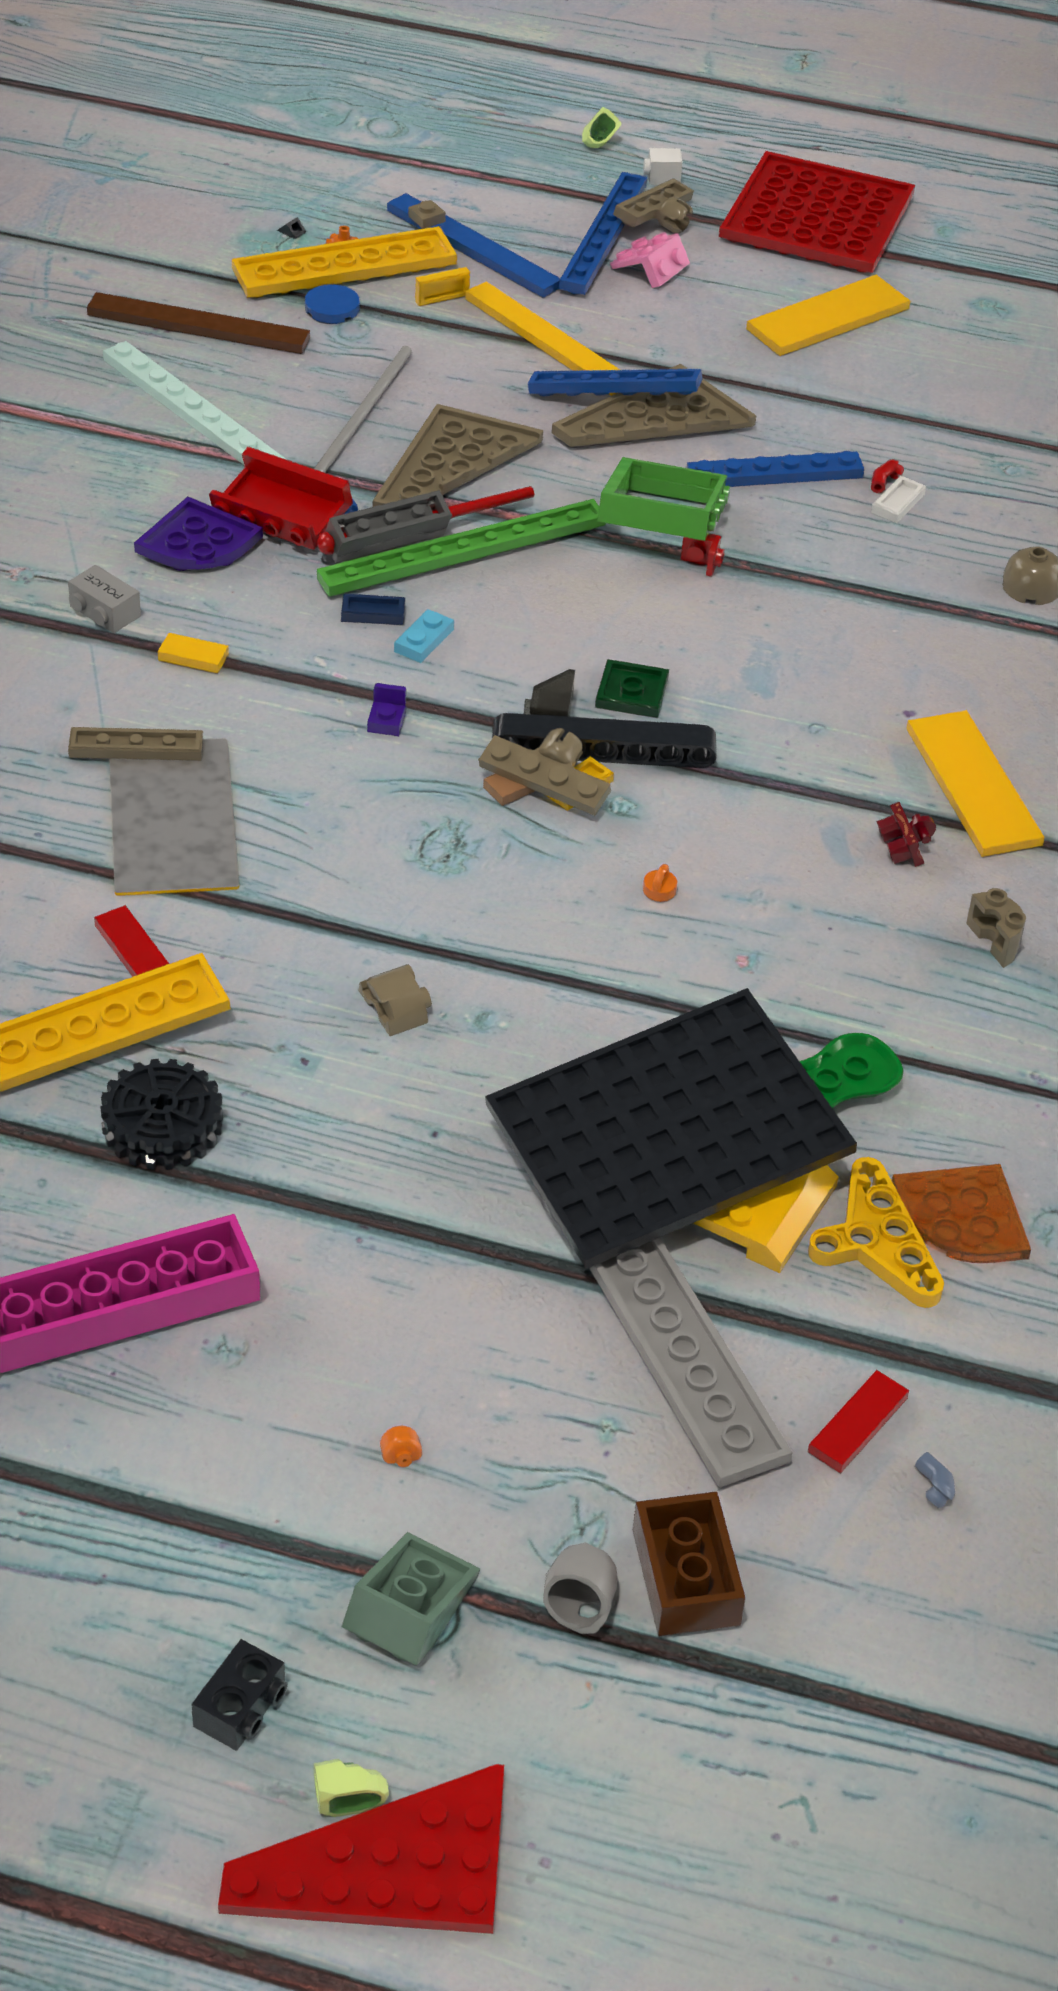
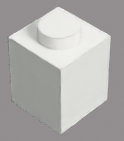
[643,148,682,185]

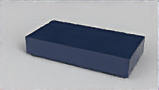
[341,593,406,625]

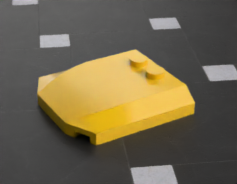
[693,1165,839,1273]

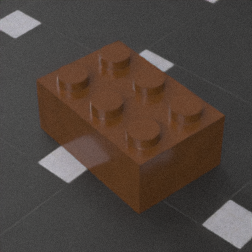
[632,1491,746,1636]

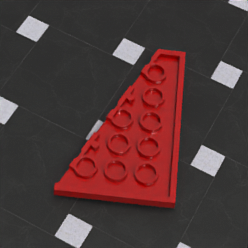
[218,1764,505,1934]

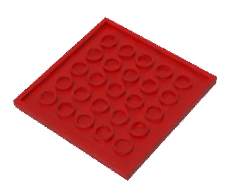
[719,151,915,273]

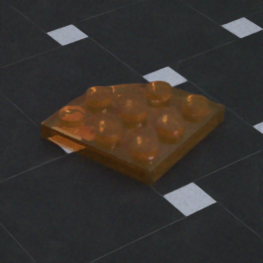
[892,1164,1031,1263]

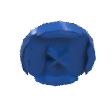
[305,284,360,324]

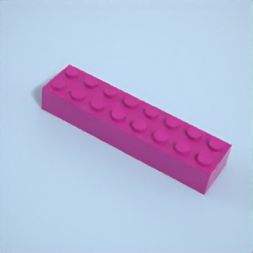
[0,1214,260,1373]

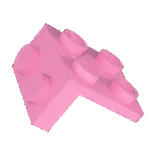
[610,232,690,288]

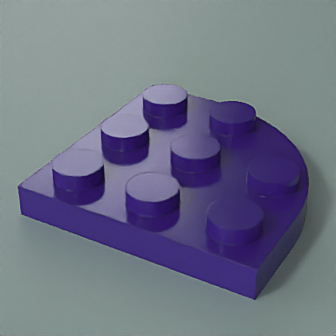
[134,496,263,571]

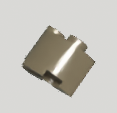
[966,888,1026,968]
[358,964,432,1036]

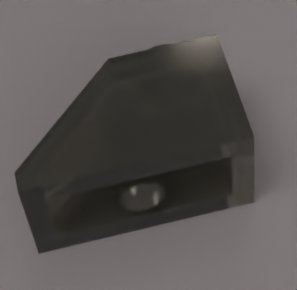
[523,669,575,717]

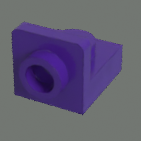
[367,683,407,736]

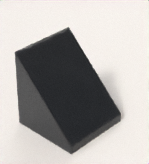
[277,217,306,239]

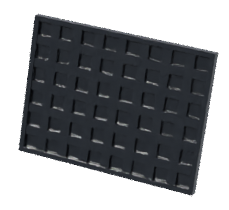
[485,988,857,1269]

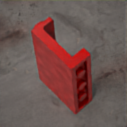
[209,447,353,550]

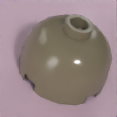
[1002,547,1058,605]

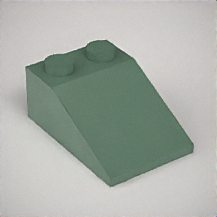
[341,1532,481,1665]

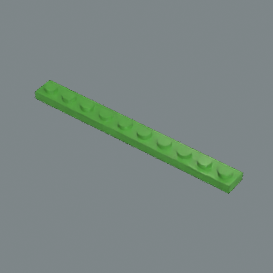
[317,499,606,597]

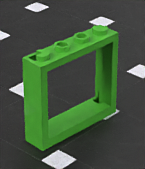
[597,457,730,541]

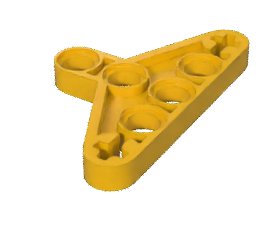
[808,1157,944,1308]

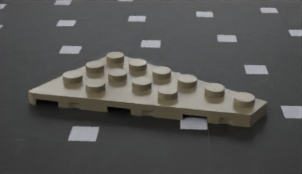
[552,364,756,447]
[373,404,543,507]

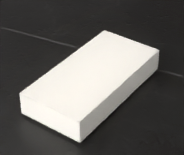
[871,476,926,523]

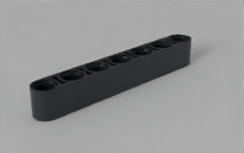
[492,713,717,768]

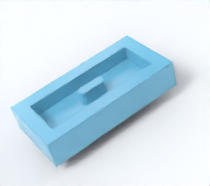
[394,609,454,663]

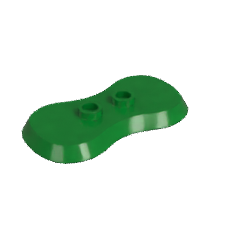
[799,1033,904,1108]

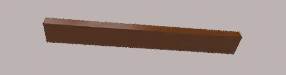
[87,292,310,354]

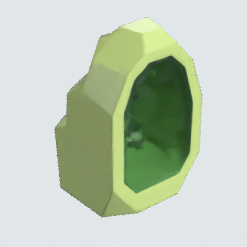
[582,107,622,148]
[313,1759,389,1817]

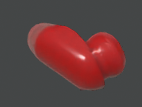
[871,459,904,493]

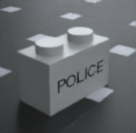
[68,564,141,633]

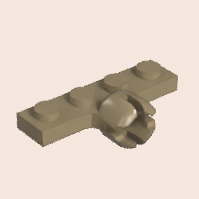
[613,178,694,234]
[478,728,611,816]

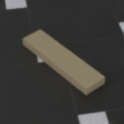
[68,727,203,761]

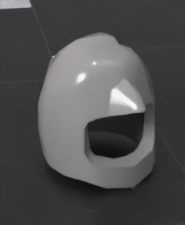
[543,1543,617,1634]

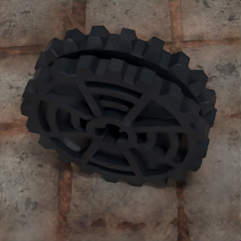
[100,1059,223,1170]

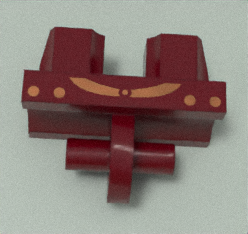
[876,802,936,867]

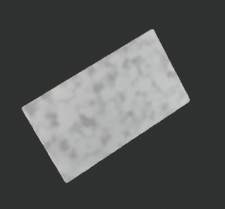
[109,738,239,896]

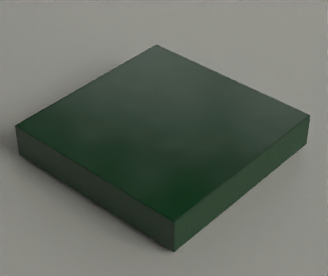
[595,659,669,718]

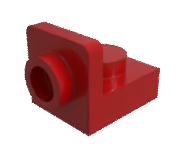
[681,533,725,577]

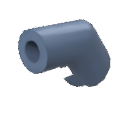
[915,1452,955,1508]

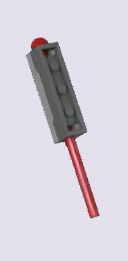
[317,486,535,563]

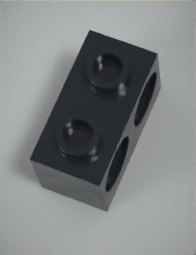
[191,1639,287,1751]

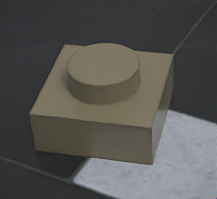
[408,200,446,229]

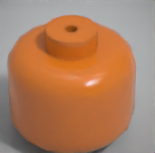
[380,1425,422,1467]

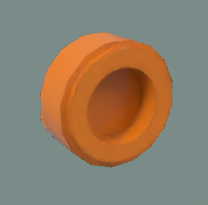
[643,864,678,902]

